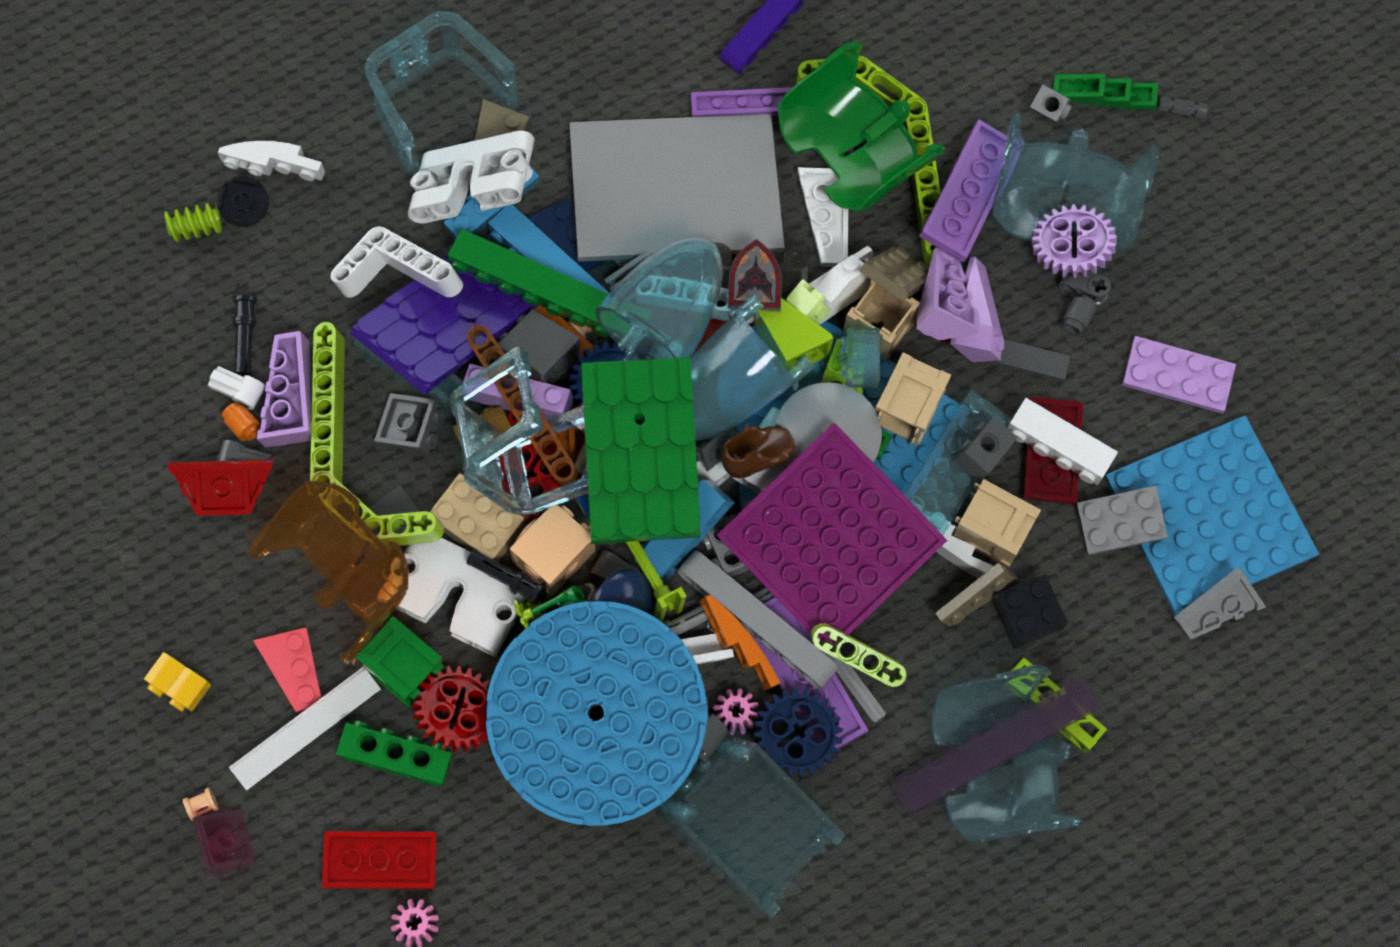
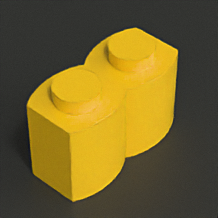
[144,652,211,712]

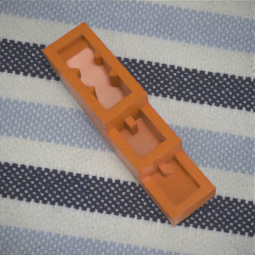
[700,595,781,691]

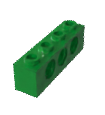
[336,721,454,788]

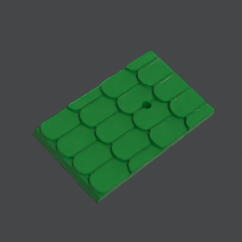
[581,357,700,544]

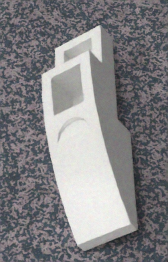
[218,141,325,181]

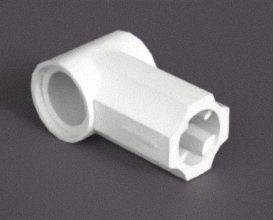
[208,366,266,410]

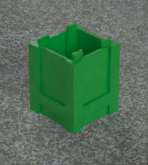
[356,616,446,710]

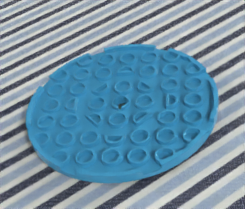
[486,601,708,826]

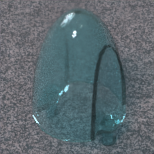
[595,237,723,362]
[691,294,816,441]

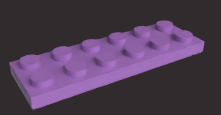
[919,119,1022,262]
[751,597,869,754]

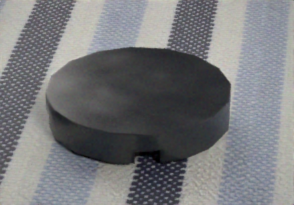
[217,178,269,227]

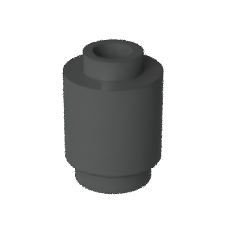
[1062,295,1097,335]

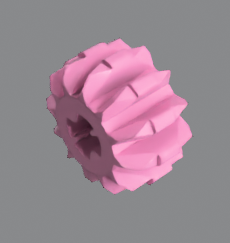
[713,689,759,736]
[391,899,439,947]

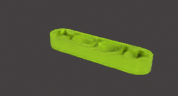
[811,623,906,687]

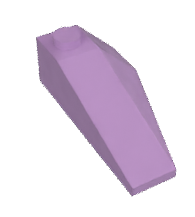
[916,247,979,340]
[951,257,1004,362]

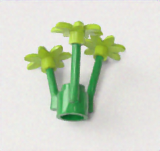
[514,585,586,629]

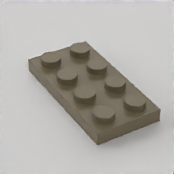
[860,246,929,301]

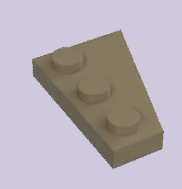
[936,563,1020,626]

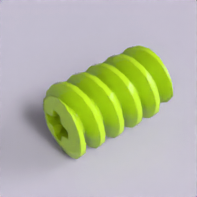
[164,202,222,242]

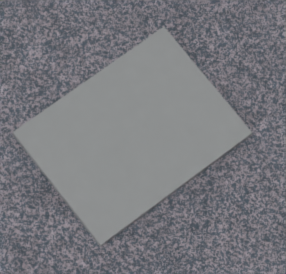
[570,114,785,262]

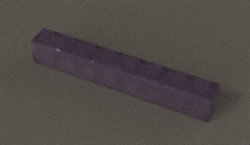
[891,676,1102,816]

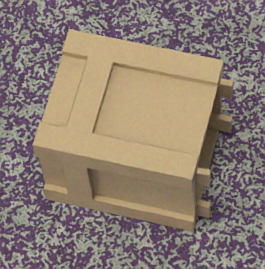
[843,280,920,361]
[875,353,951,446]
[953,479,1041,568]

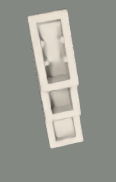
[918,509,994,579]

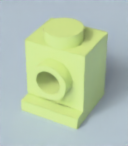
[786,279,831,324]

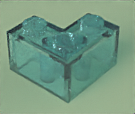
[838,328,880,388]

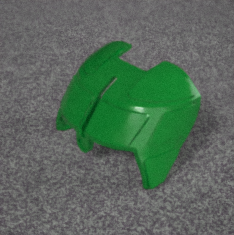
[778,41,946,211]

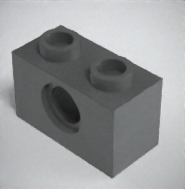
[954,417,1018,482]

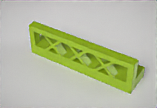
[1003,658,1107,754]

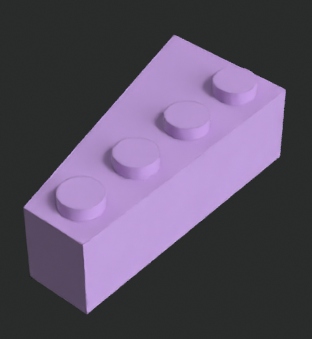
[257,331,312,447]

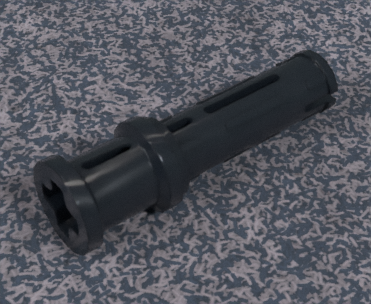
[233,295,257,375]
[466,549,547,606]

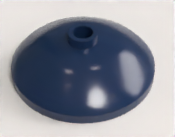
[593,569,655,616]

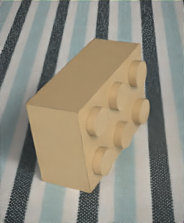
[430,473,526,562]

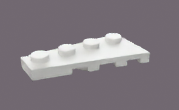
[797,167,848,267]

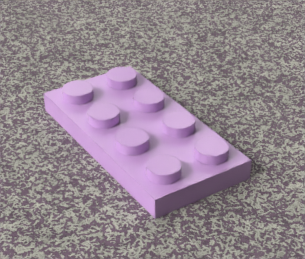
[1122,336,1236,414]

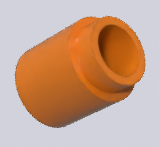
[222,402,261,441]

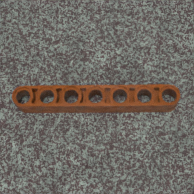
[467,325,579,486]

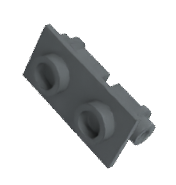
[696,421,739,471]

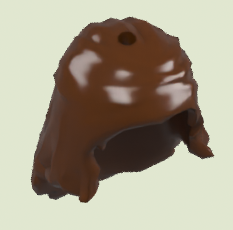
[720,424,796,478]

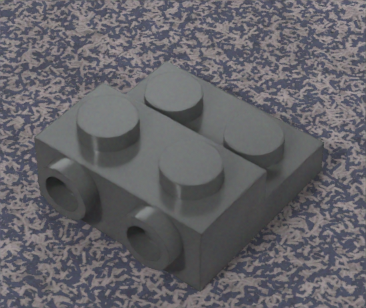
[374,393,446,456]

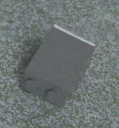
[497,309,580,385]

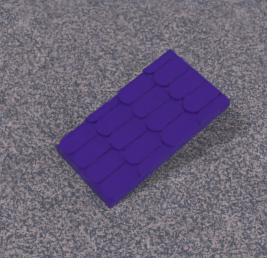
[350,253,540,395]

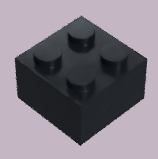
[992,574,1068,649]

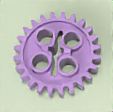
[1032,204,1117,278]

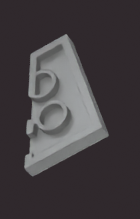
[1174,567,1266,639]

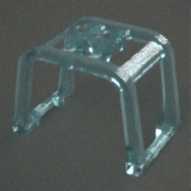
[365,11,520,177]
[450,347,588,515]

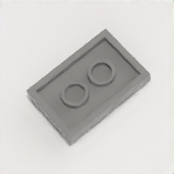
[1077,486,1168,555]

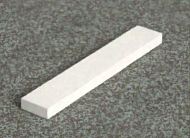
[229,666,381,790]

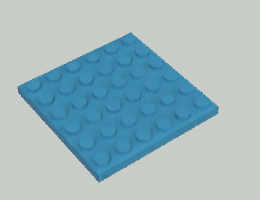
[1104,415,1319,616]

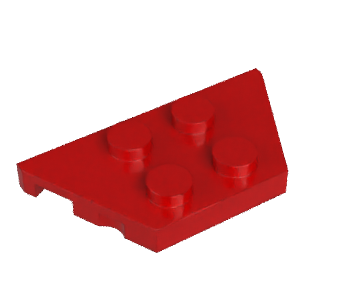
[167,460,274,516]

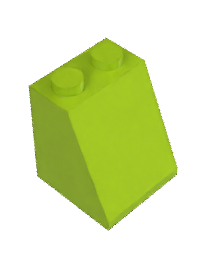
[754,298,833,379]

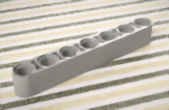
[677,550,838,690]

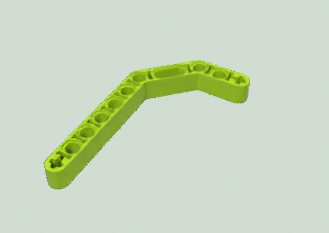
[797,56,940,265]
[310,322,444,547]

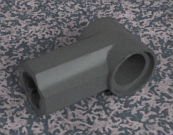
[216,440,273,461]

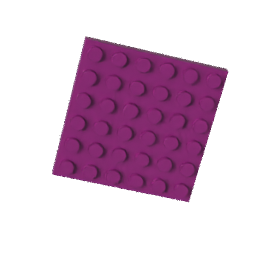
[717,423,948,650]

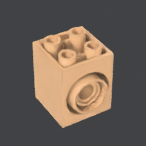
[510,502,595,597]

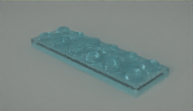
[904,389,1012,535]

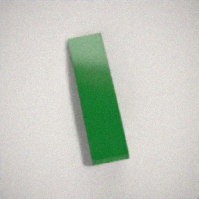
[1053,74,1159,110]

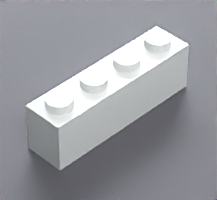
[1008,398,1118,485]

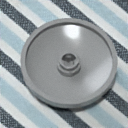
[775,382,882,468]

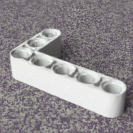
[331,226,463,298]

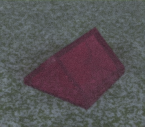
[193,810,256,876]

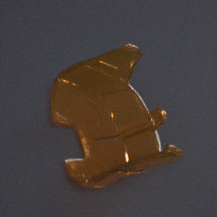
[248,481,409,665]

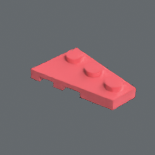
[253,628,322,713]

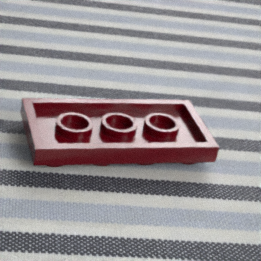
[1022,397,1083,505]

